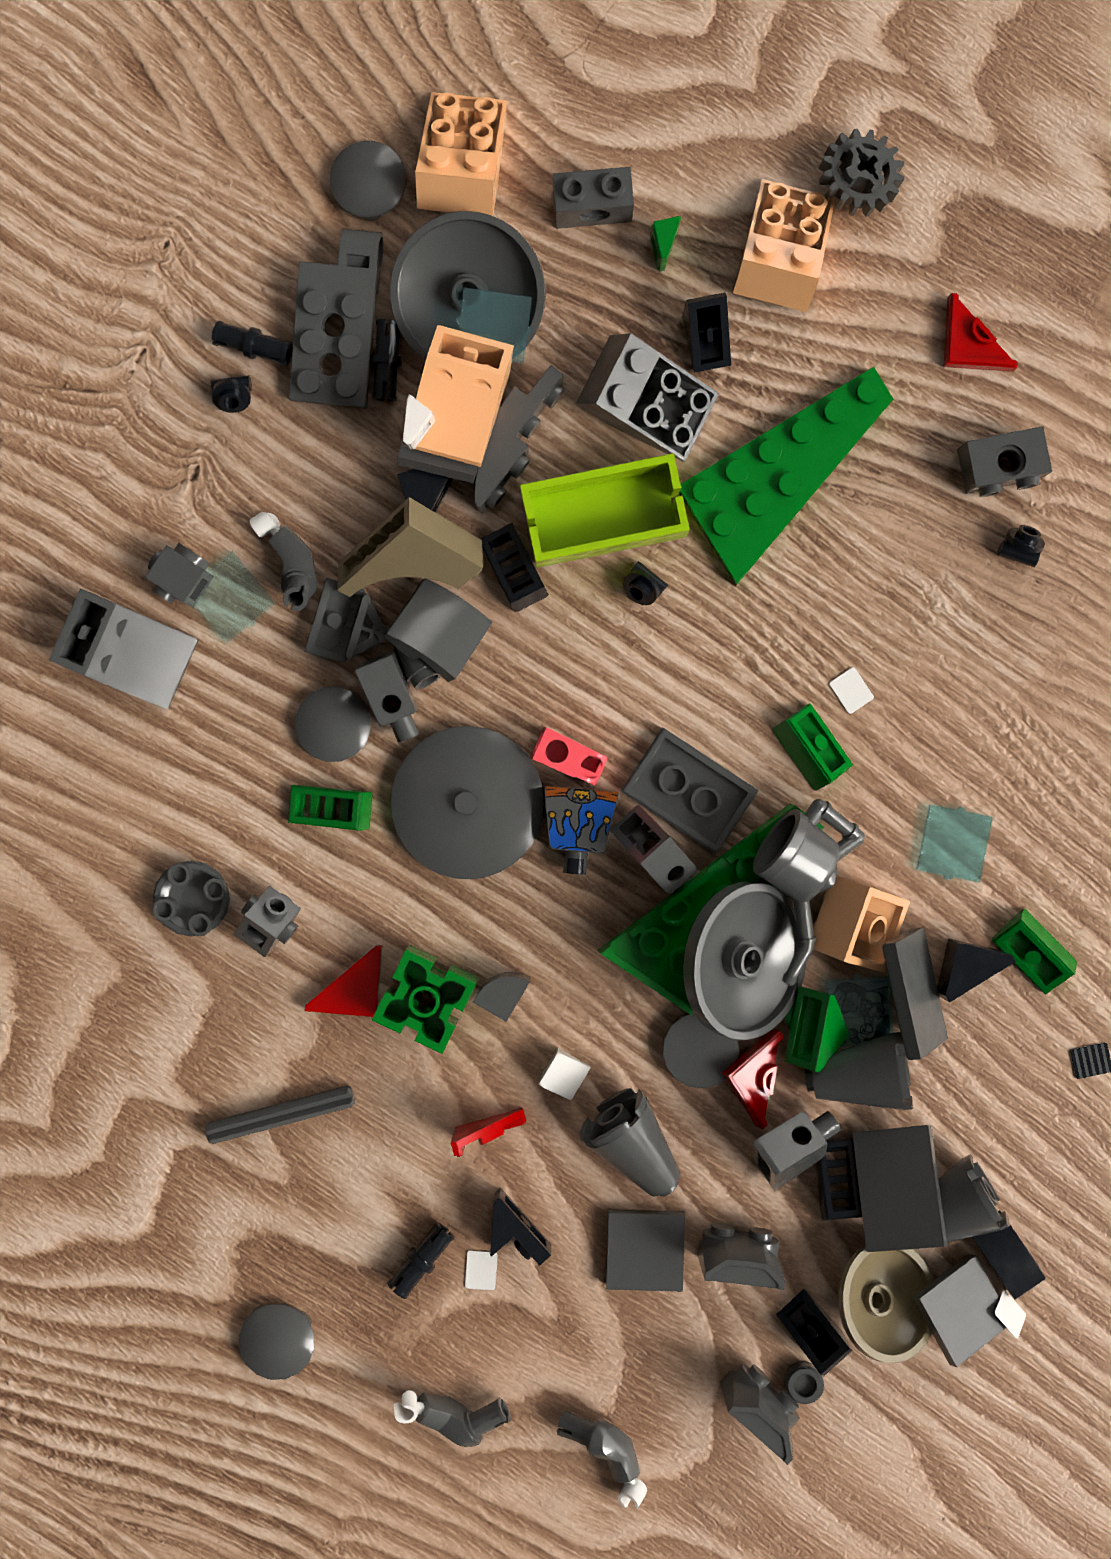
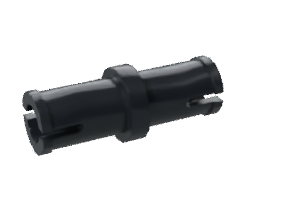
[371,319,402,402]
[212,321,293,366]
[387,1222,455,1299]

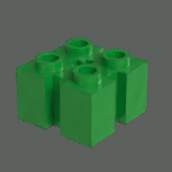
[372,945,479,1054]

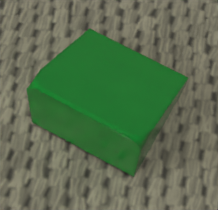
[650,216,681,272]

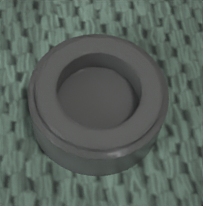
[784,1361,824,1404]

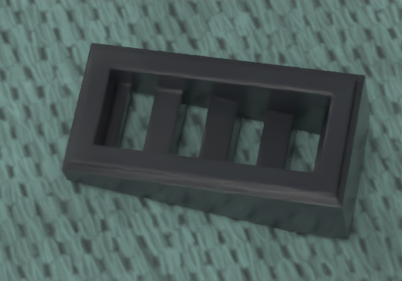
[481,523,549,612]
[816,1138,862,1221]

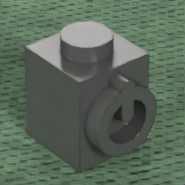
[145,543,214,608]

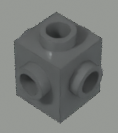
[234,886,301,957]

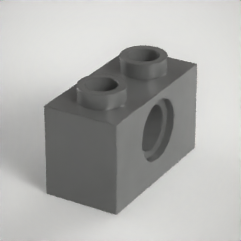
[553,166,634,229]
[957,426,1052,497]

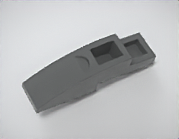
[475,365,564,514]

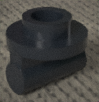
[211,375,252,413]
[997,525,1045,567]
[623,561,668,605]

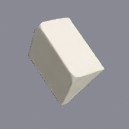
[403,394,435,450]
[538,1048,591,1100]

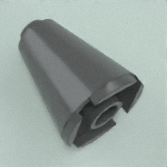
[805,1032,913,1110]
[580,1088,680,1197]
[916,1154,1010,1250]

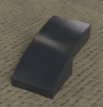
[972,1210,1046,1300]

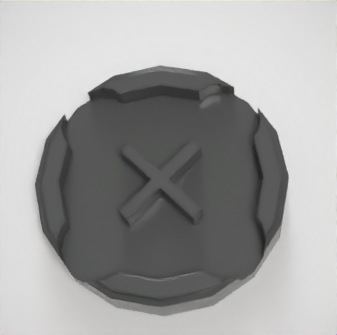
[662,1013,739,1089]

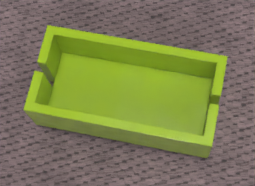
[520,453,690,568]

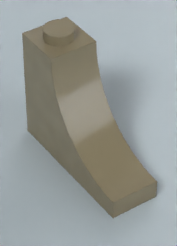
[337,497,483,597]

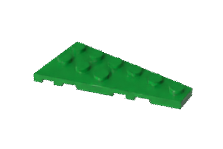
[679,367,893,586]
[597,803,824,1015]

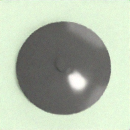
[390,211,546,360]
[391,726,544,879]
[683,882,807,1040]

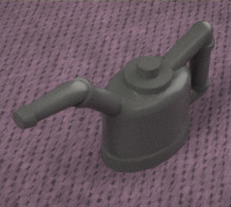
[753,799,865,987]

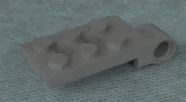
[289,229,383,409]

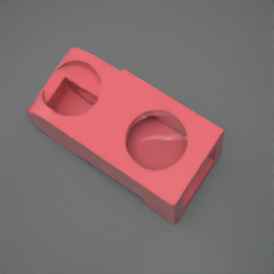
[530,727,608,786]

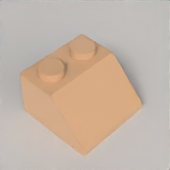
[813,876,910,973]

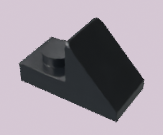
[490,1188,551,1266]

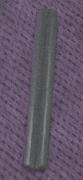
[205,1086,355,1144]

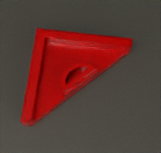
[943,293,1018,372]
[305,945,383,1017]
[722,1028,783,1130]
[451,1108,527,1157]

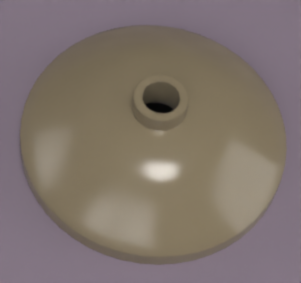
[838,1245,934,1363]

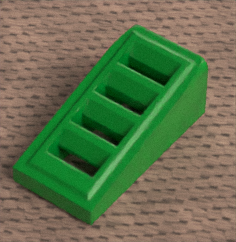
[288,785,373,831]

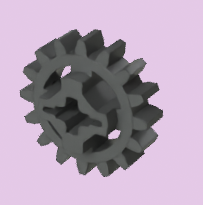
[819,128,904,217]

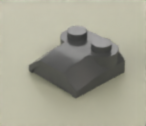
[698,1223,785,1290]
[720,1364,800,1465]

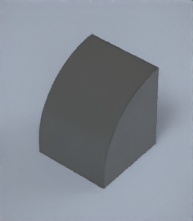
[473,972,531,1022]

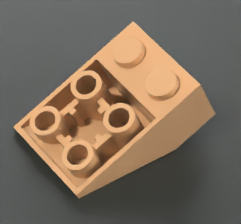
[415,92,507,216]
[733,179,836,312]
[404,325,514,467]

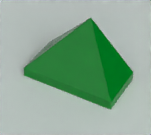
[784,986,849,1072]

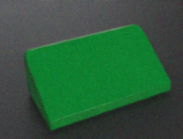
[772,703,853,791]
[992,909,1077,995]

